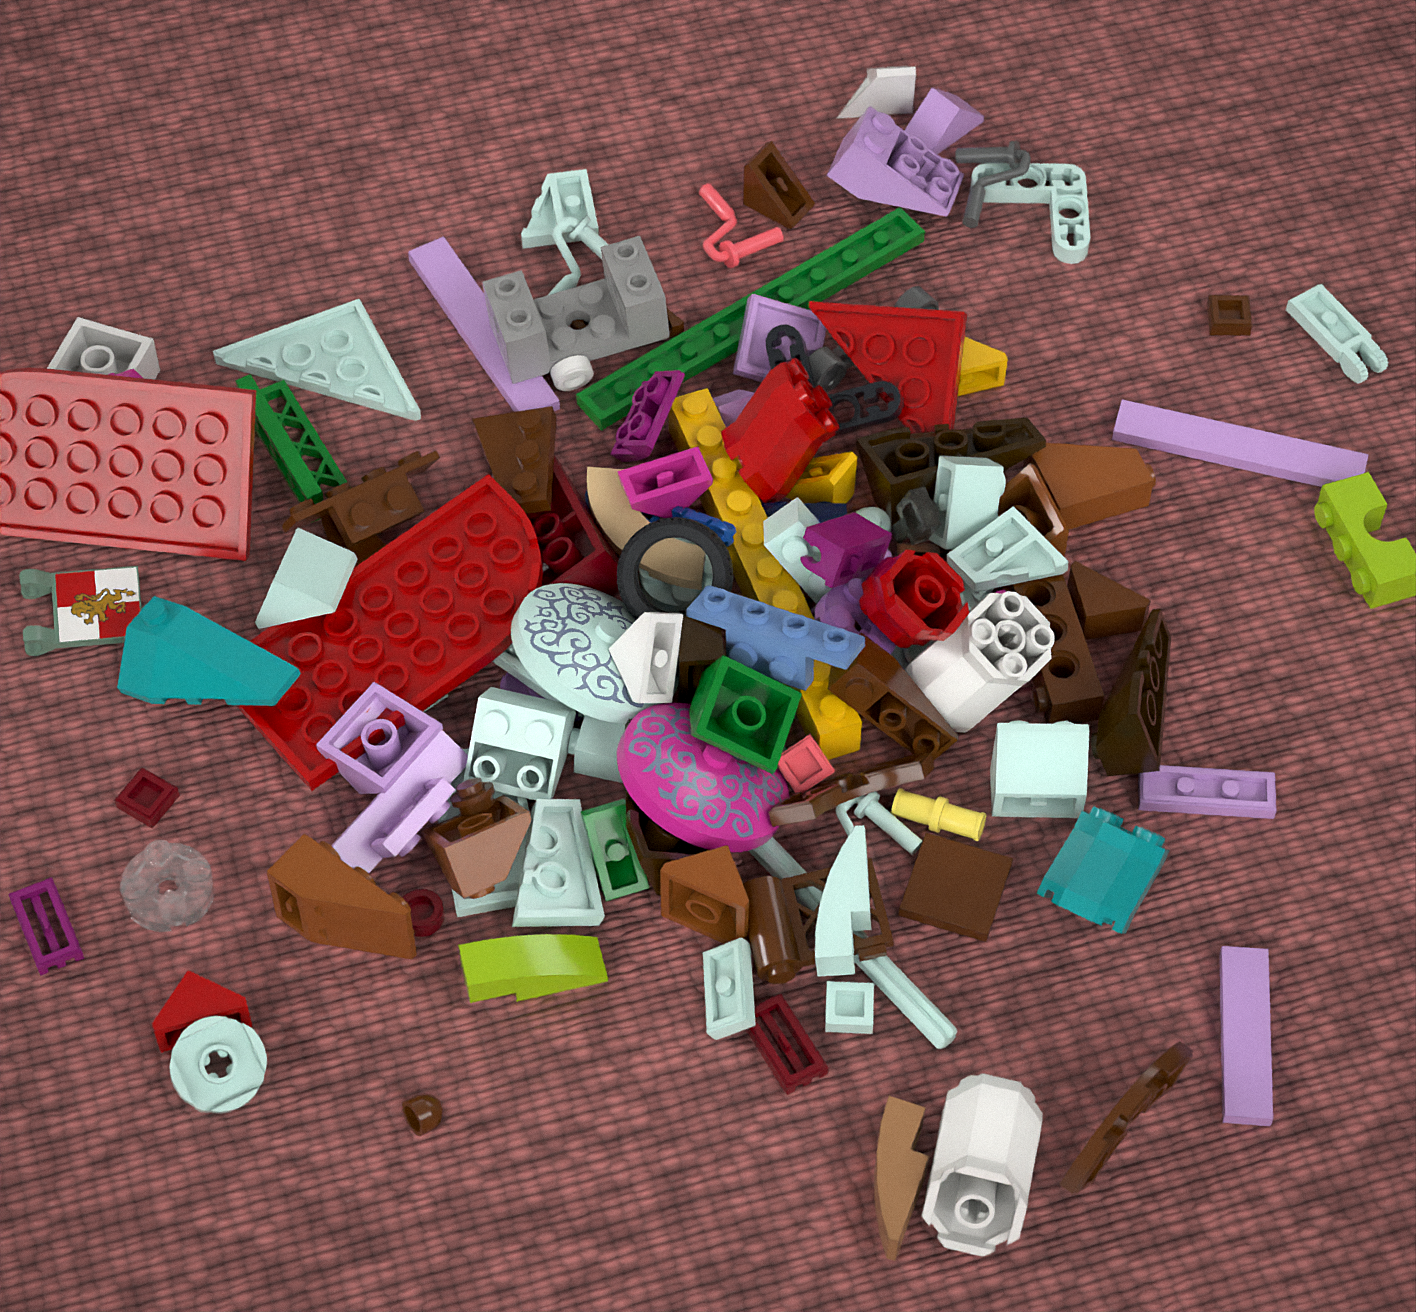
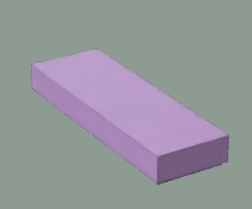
[1138,765,1276,819]

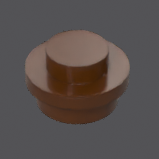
[450,778,495,816]

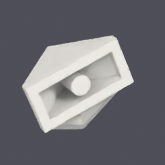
[836,66,916,119]
[609,612,683,703]

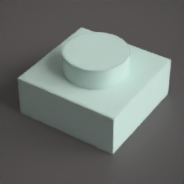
[825,981,874,1034]

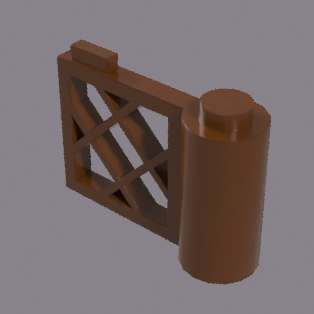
[743,858,894,984]

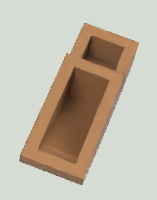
[874,1096,929,1261]

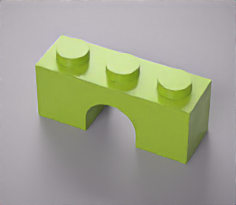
[1314,472,1416,609]

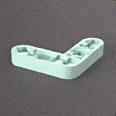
[970,163,1090,264]

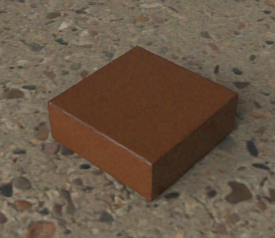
[1207,295,1252,336]

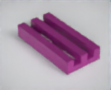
[8,877,85,976]

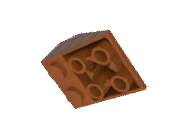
[266,833,417,960]

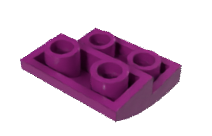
[610,370,685,462]

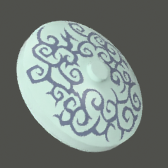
[511,583,678,724]

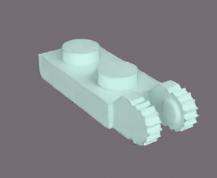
[1286,284,1389,384]

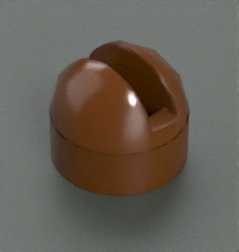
[402,1093,443,1136]

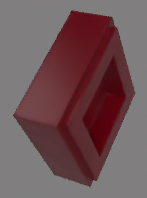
[114,767,180,829]

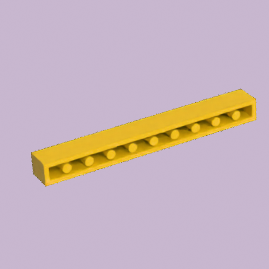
[668,388,862,760]

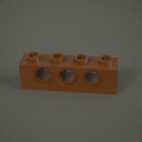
[998,574,1104,724]

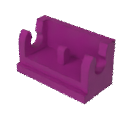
[800,512,892,588]

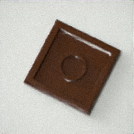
[898,833,1013,942]

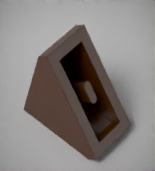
[743,141,816,229]
[1067,561,1151,640]

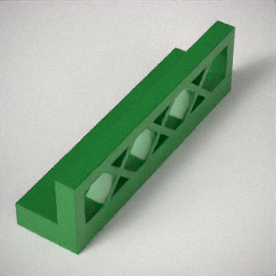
[235,374,348,523]

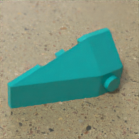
[117,596,301,706]

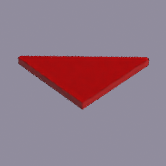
[809,301,967,433]

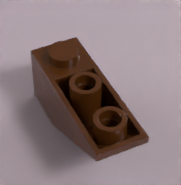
[828,632,958,761]

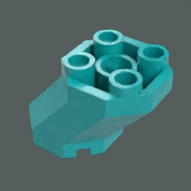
[1036,806,1170,934]

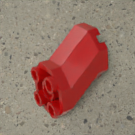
[721,358,839,504]
[859,549,970,648]

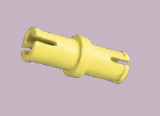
[891,788,986,841]

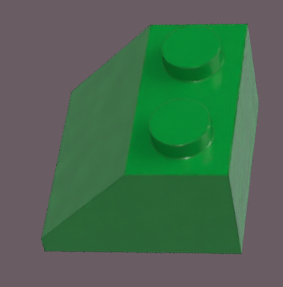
[689,655,802,774]

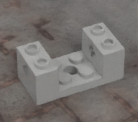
[482,236,670,384]

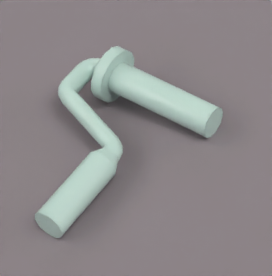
[548,215,609,295]
[836,791,923,855]

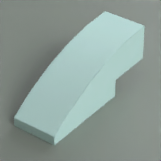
[815,825,872,976]

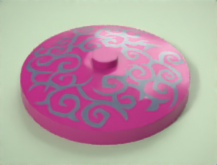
[617,703,789,852]

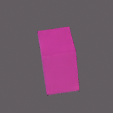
[617,446,713,518]

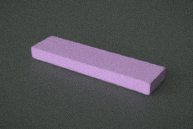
[1219,946,1273,1126]

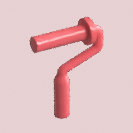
[699,183,784,268]

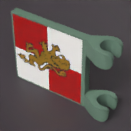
[19,566,142,656]

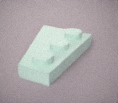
[512,799,605,927]

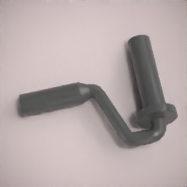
[955,141,1031,228]

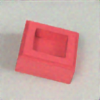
[777,733,835,794]

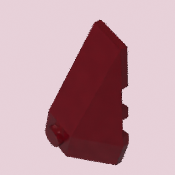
[526,456,619,595]

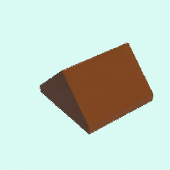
[998,464,1069,557]
[660,845,749,944]

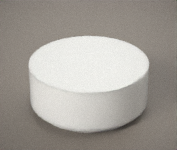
[550,355,594,391]

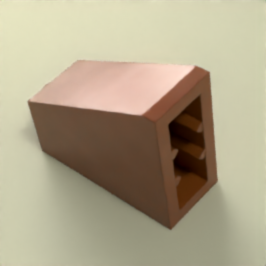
[1023,443,1156,529]

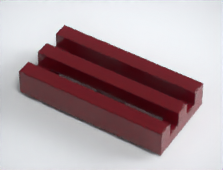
[745,993,829,1095]

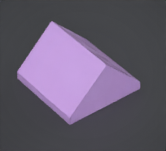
[316,682,443,794]

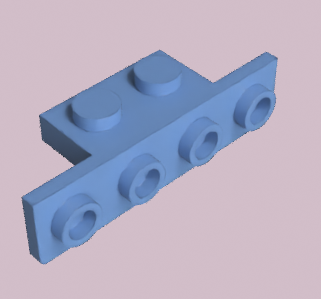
[686,586,865,691]

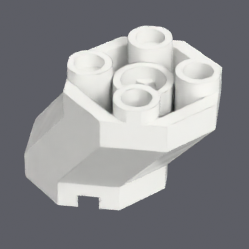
[905,591,1054,733]
[922,1073,1043,1257]

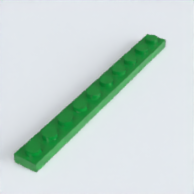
[576,207,925,430]

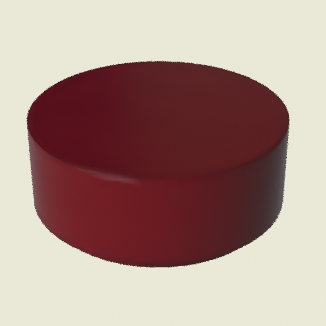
[402,889,445,937]

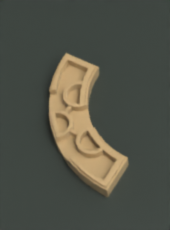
[587,466,706,590]

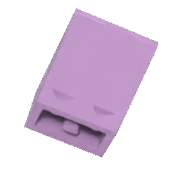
[827,106,964,216]

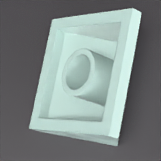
[255,527,358,629]

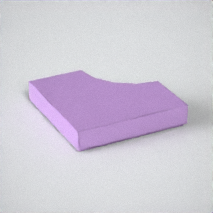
[733,294,826,382]

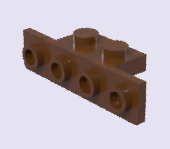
[281,450,440,548]

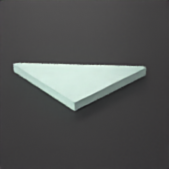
[213,299,421,421]

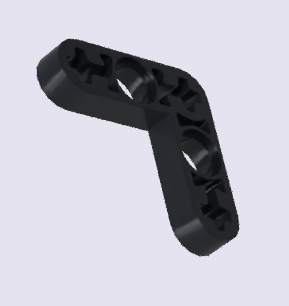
[765,324,904,437]

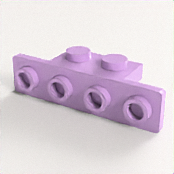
[331,730,468,873]

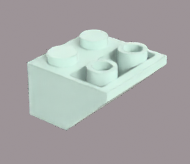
[463,687,576,800]
[990,720,1089,818]

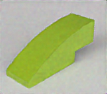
[458,934,608,1003]

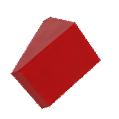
[152,970,253,1053]

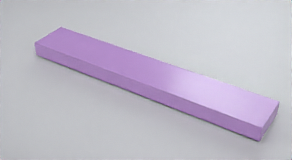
[408,236,560,412]
[1112,400,1369,487]

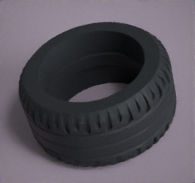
[617,517,734,619]

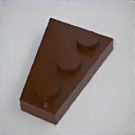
[472,406,557,514]

